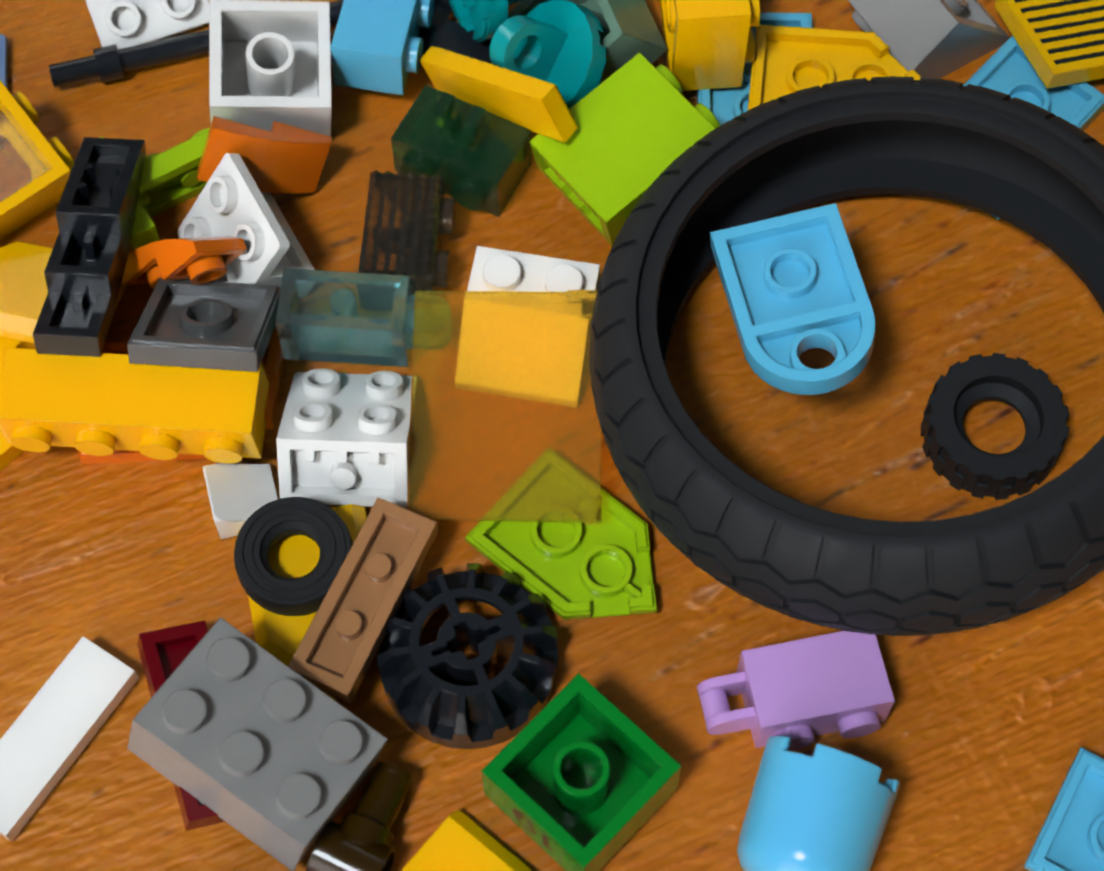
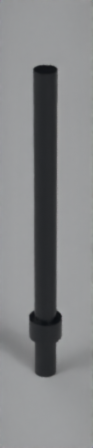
[48,0,344,88]

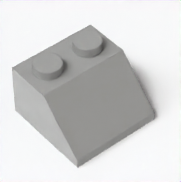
[848,0,1010,79]

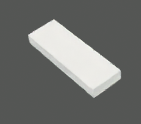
[0,636,139,842]

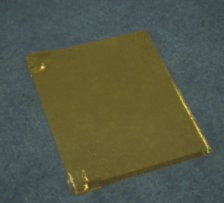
[407,290,602,525]

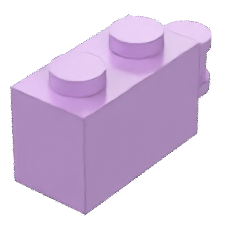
[697,631,895,751]

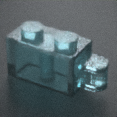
[275,268,454,367]

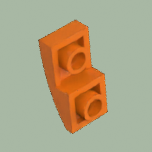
[197,116,332,194]
[122,236,247,289]

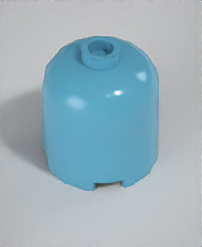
[737,736,901,871]

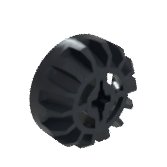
[377,563,558,749]

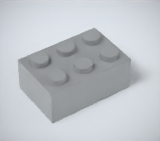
[127,617,388,871]

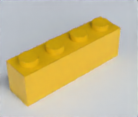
[0,347,269,464]

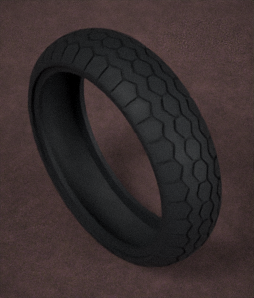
[589,76,1104,636]

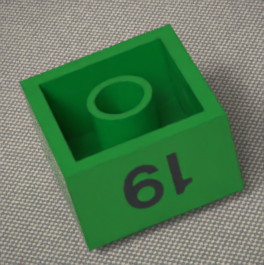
[481,673,681,871]

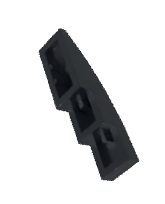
[33,137,146,357]

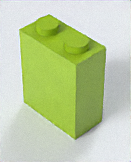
[529,52,720,246]

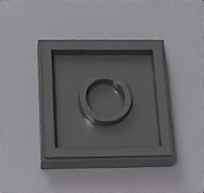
[127,278,283,372]

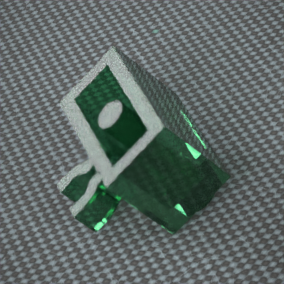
[391,85,532,217]

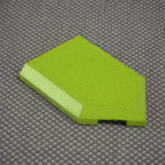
[465,448,657,620]

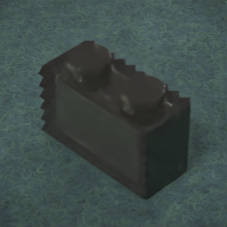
[358,170,455,307]

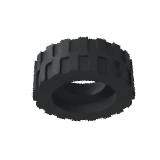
[920,353,1070,500]

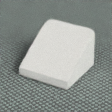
[202,463,278,539]

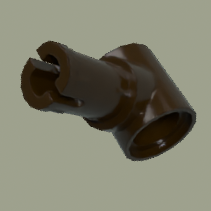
[306,761,413,871]

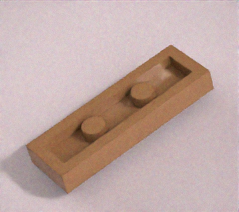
[288,498,438,704]

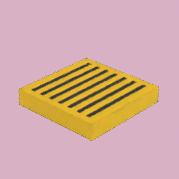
[994,0,1104,89]

